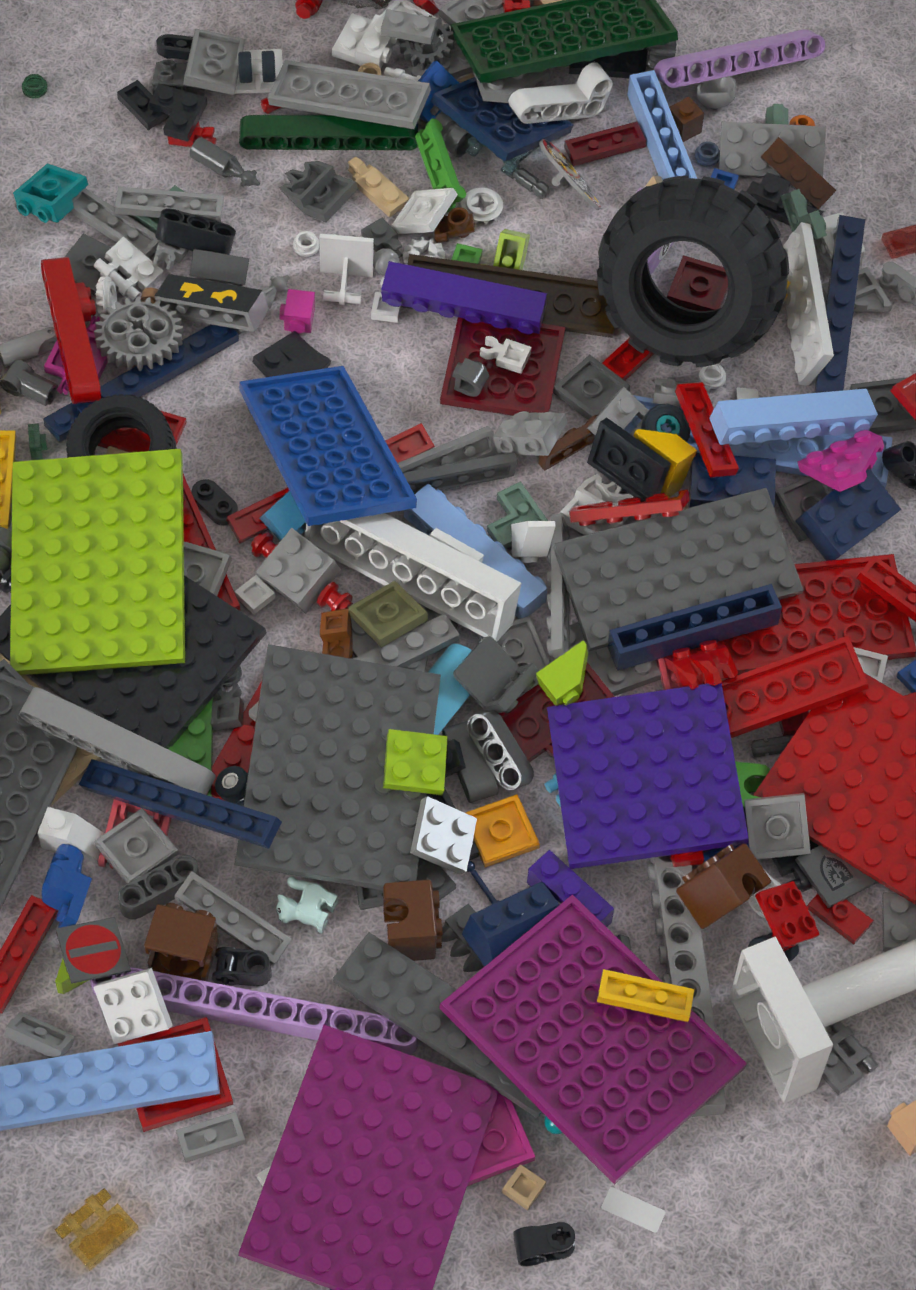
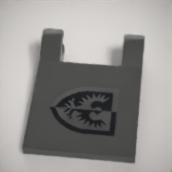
[795,845,879,908]

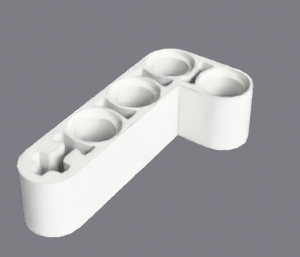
[508,63,613,124]

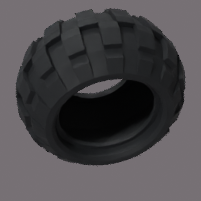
[597,175,789,367]

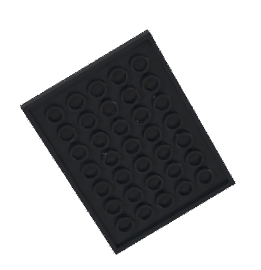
[0,575,267,749]

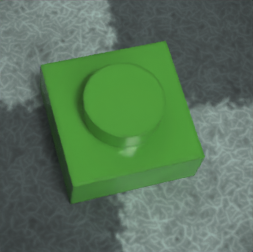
[451,243,483,264]

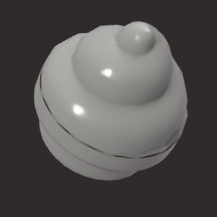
[373,249,399,275]

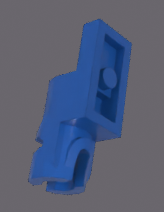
[42,844,92,928]

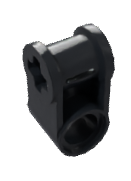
[882,441,916,490]
[212,947,272,987]
[513,1222,575,1266]

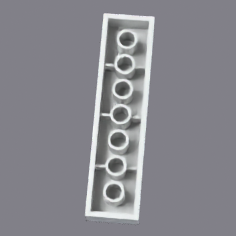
[305,513,522,642]

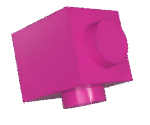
[279,289,315,334]

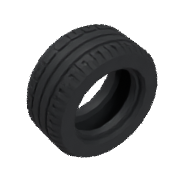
[66,394,177,458]

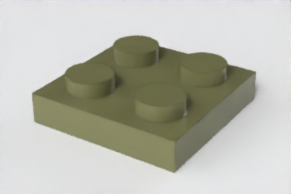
[348,580,428,648]

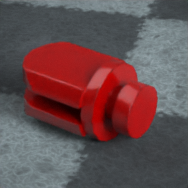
[295,0,323,19]

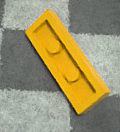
[597,969,694,1022]

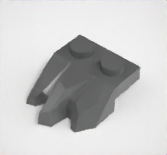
[279,161,358,223]

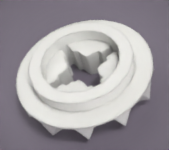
[461,188,503,225]
[403,236,445,265]
[95,276,117,315]

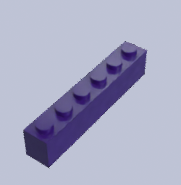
[381,261,547,334]

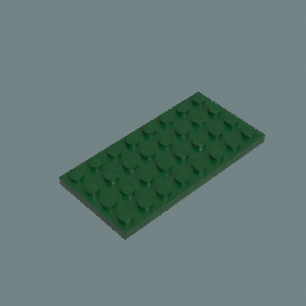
[450,0,678,83]

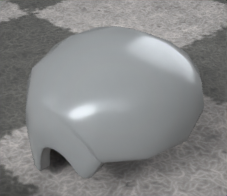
[697,76,736,109]

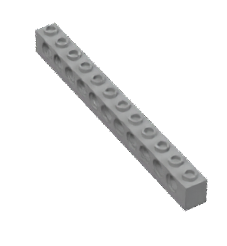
[647,855,726,1117]

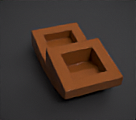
[320,609,353,659]

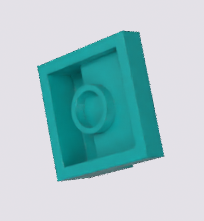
[13,163,89,223]

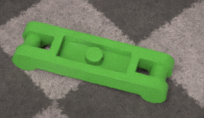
[415,118,466,212]

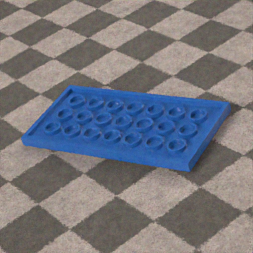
[239,366,417,526]

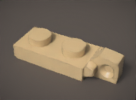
[348,156,409,217]

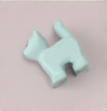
[276,876,339,933]

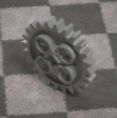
[94,297,184,371]

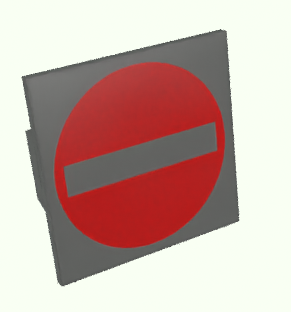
[55,917,131,984]

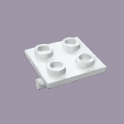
[319,234,374,305]

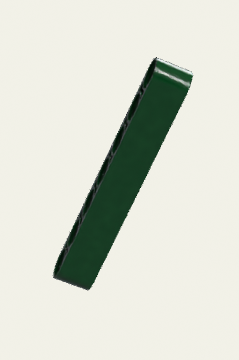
[239,115,418,151]

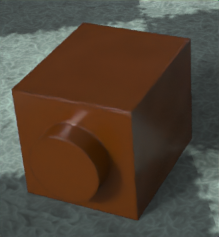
[669,97,704,142]

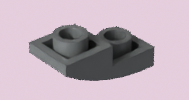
[189,249,250,285]

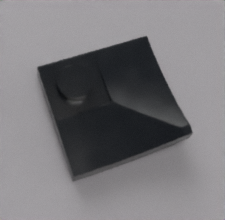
[252,331,331,377]

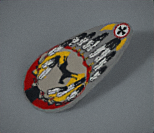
[539,139,601,210]

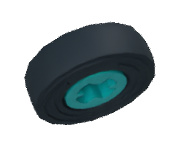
[641,404,691,442]

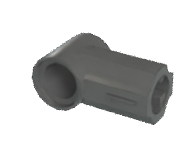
[0,360,58,406]

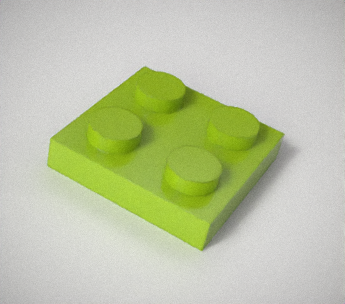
[383,729,447,795]

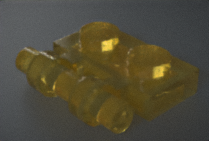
[55,1188,139,1271]

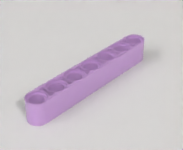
[654,29,825,88]

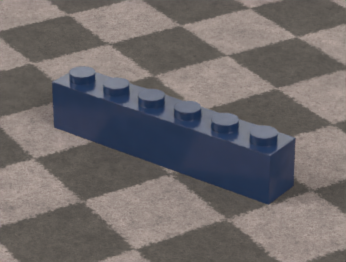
[607,584,782,671]

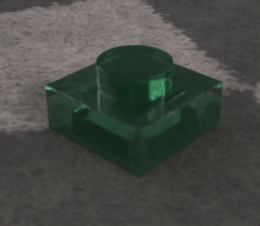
[28,423,48,460]

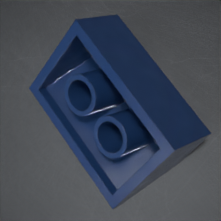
[462,881,559,966]

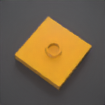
[465,794,540,868]

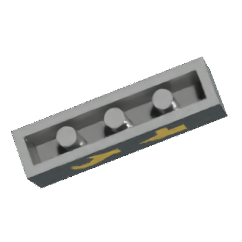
[154,274,269,332]

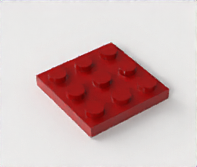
[118,1017,233,1132]

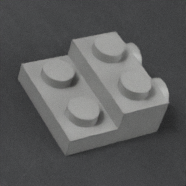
[493,411,568,456]

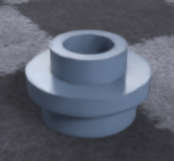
[694,141,719,166]

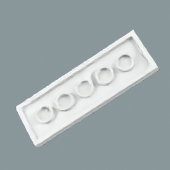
[783,222,834,386]

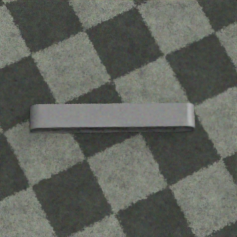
[19,687,216,795]

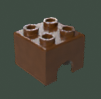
[676,843,771,929]
[383,880,443,961]
[144,903,219,981]

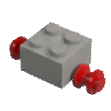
[251,528,353,614]

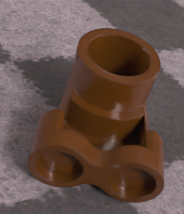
[434,207,475,243]

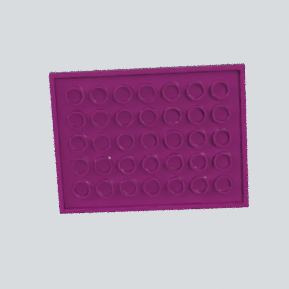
[439,895,747,1185]
[238,1025,499,1290]

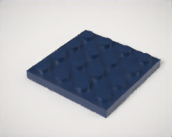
[431,77,573,162]

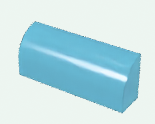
[428,644,472,735]

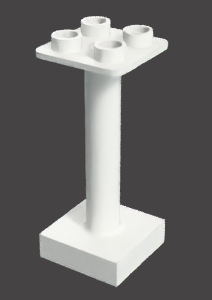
[729,936,916,1104]

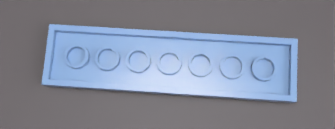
[0,1031,220,1131]

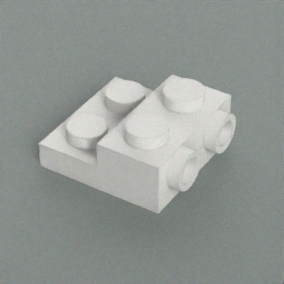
[332,13,399,69]

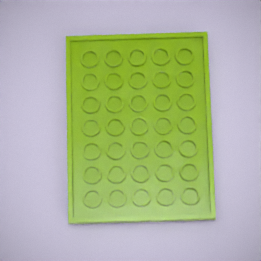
[10,449,185,675]

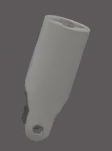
[0,327,57,368]

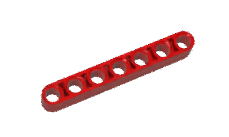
[41,257,101,404]

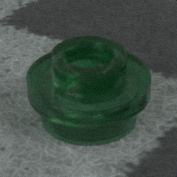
[22,74,48,99]

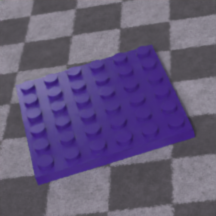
[547,683,749,869]

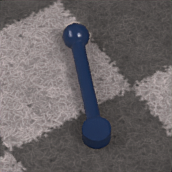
[467,861,499,904]

